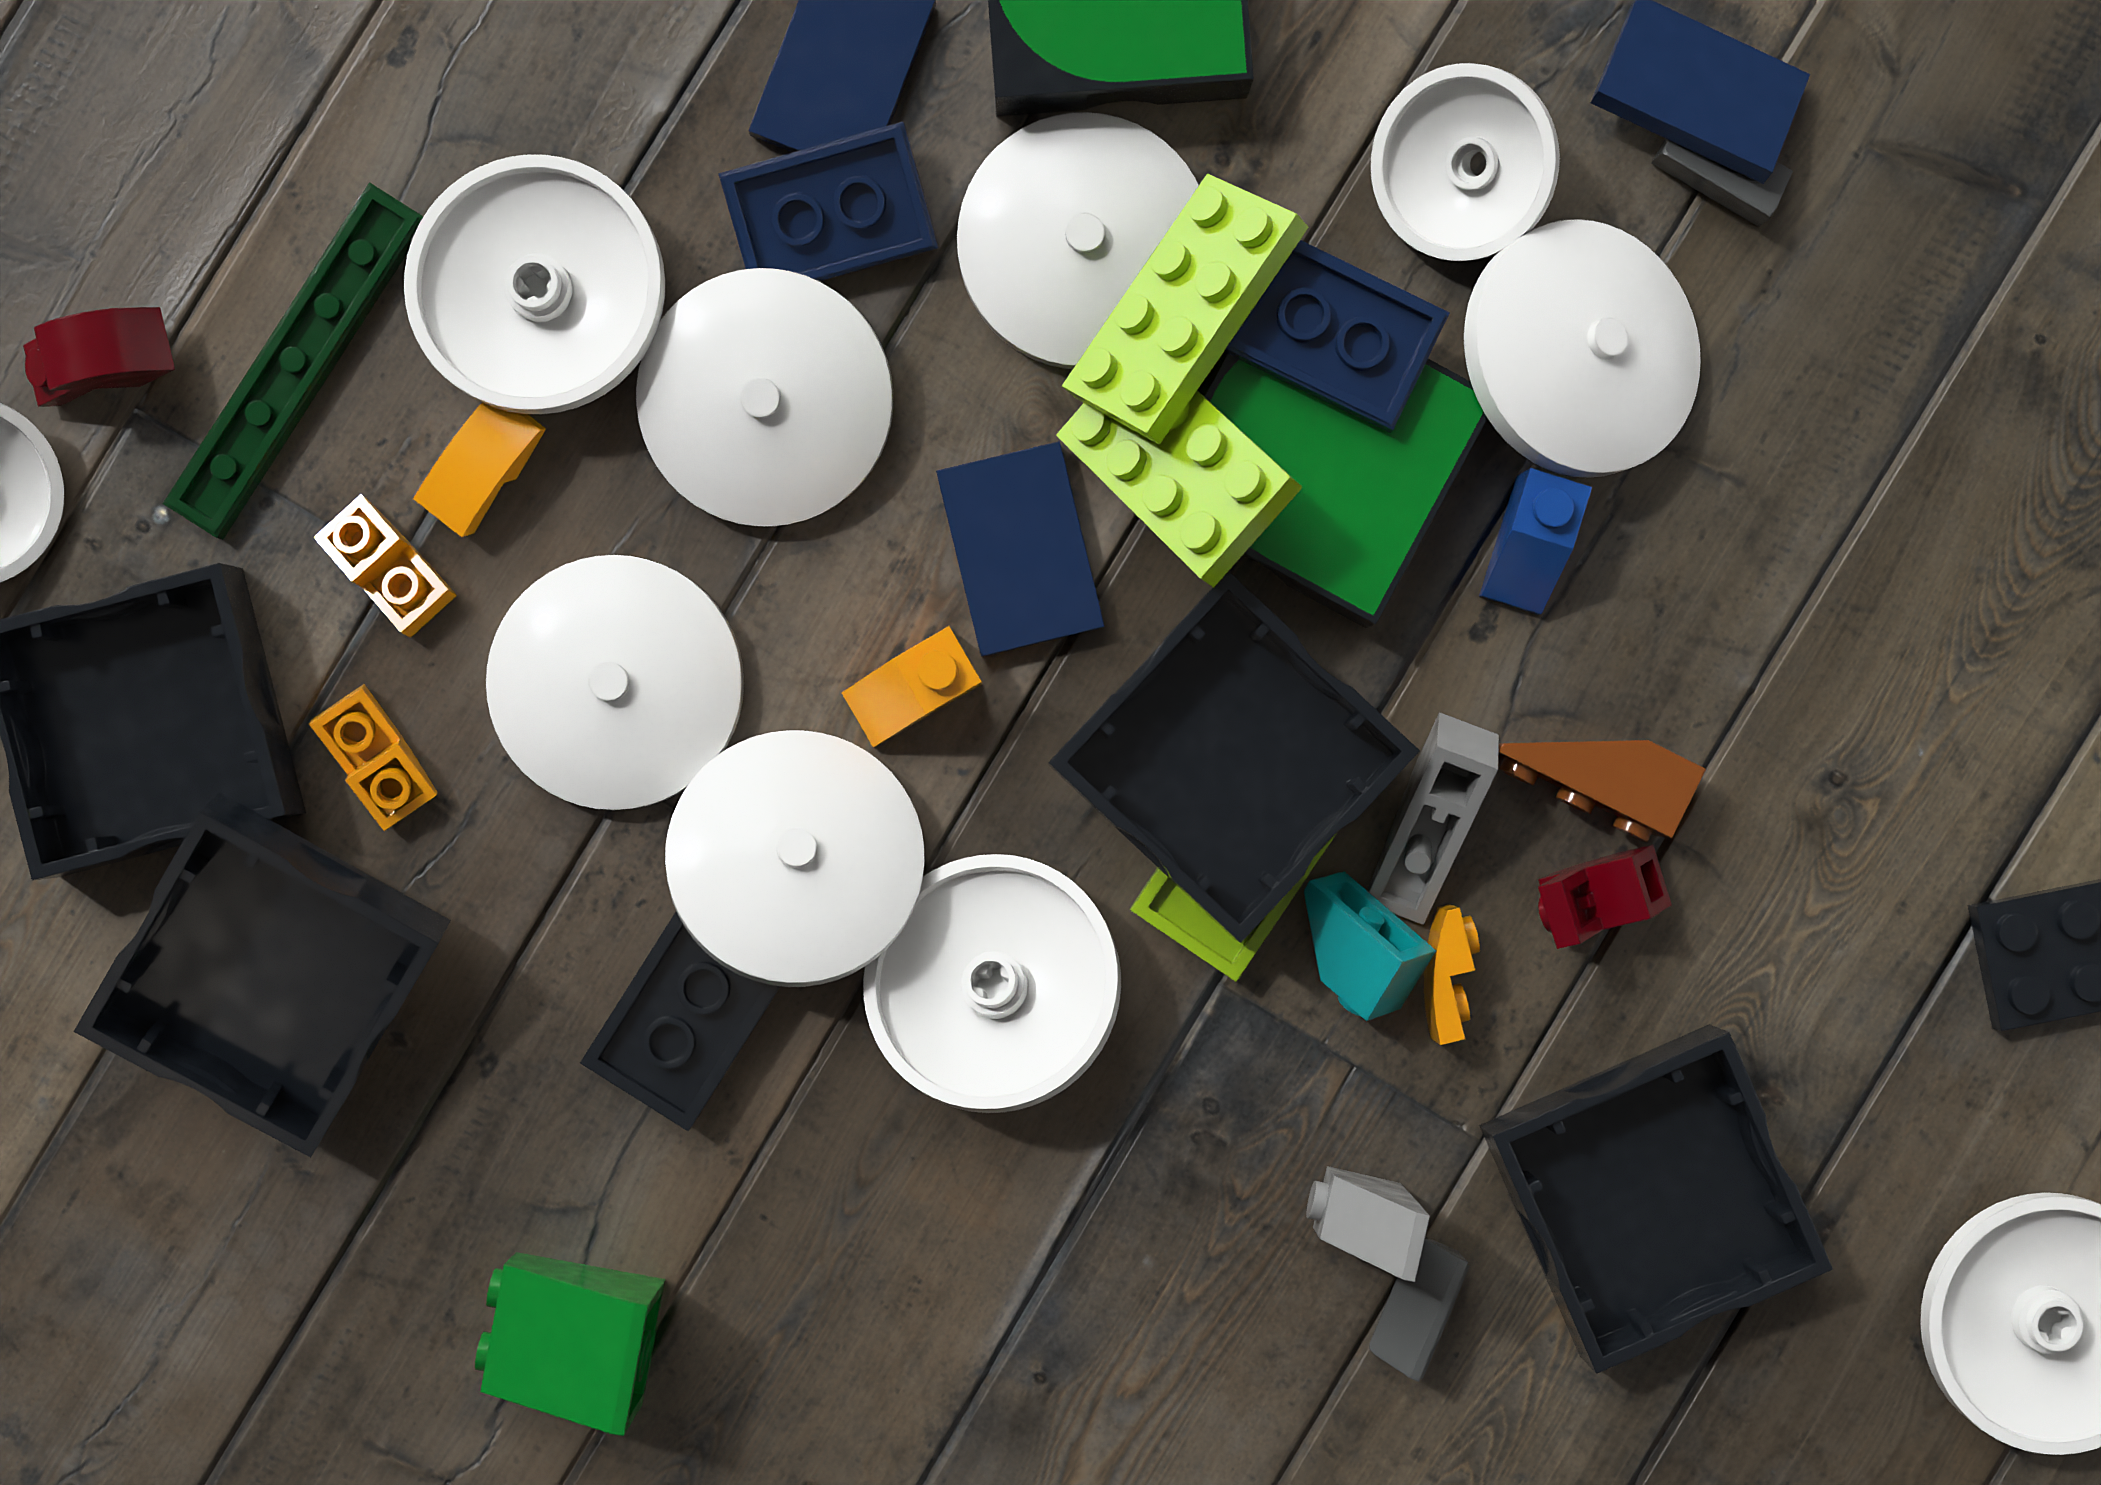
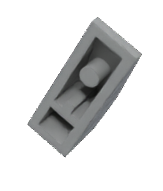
[1367,712,1499,925]
[1306,1166,1430,1282]

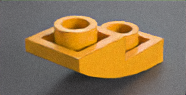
[413,403,546,537]
[314,494,457,638]
[309,684,438,831]
[1424,904,1480,1045]

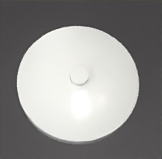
[957,112,1199,369]
[404,155,665,414]
[1464,219,1701,478]
[636,268,893,526]
[486,555,744,810]
[665,730,924,987]
[863,854,1121,1113]
[1921,1193,2101,1455]

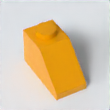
[842,626,983,748]

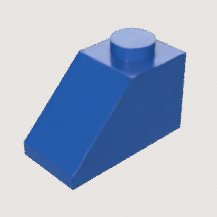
[1479,468,1592,615]

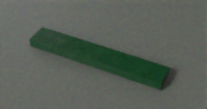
[163,182,423,540]

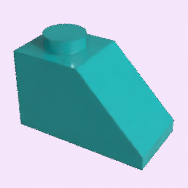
[1304,871,1436,1021]

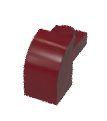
[23,307,175,407]
[1538,844,1672,949]

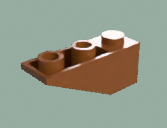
[1498,740,1706,843]

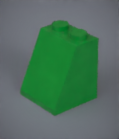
[475,1252,666,1436]

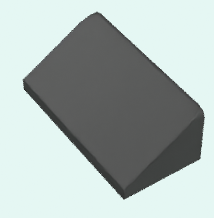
[1651,138,1793,227]
[1369,1237,1470,1382]

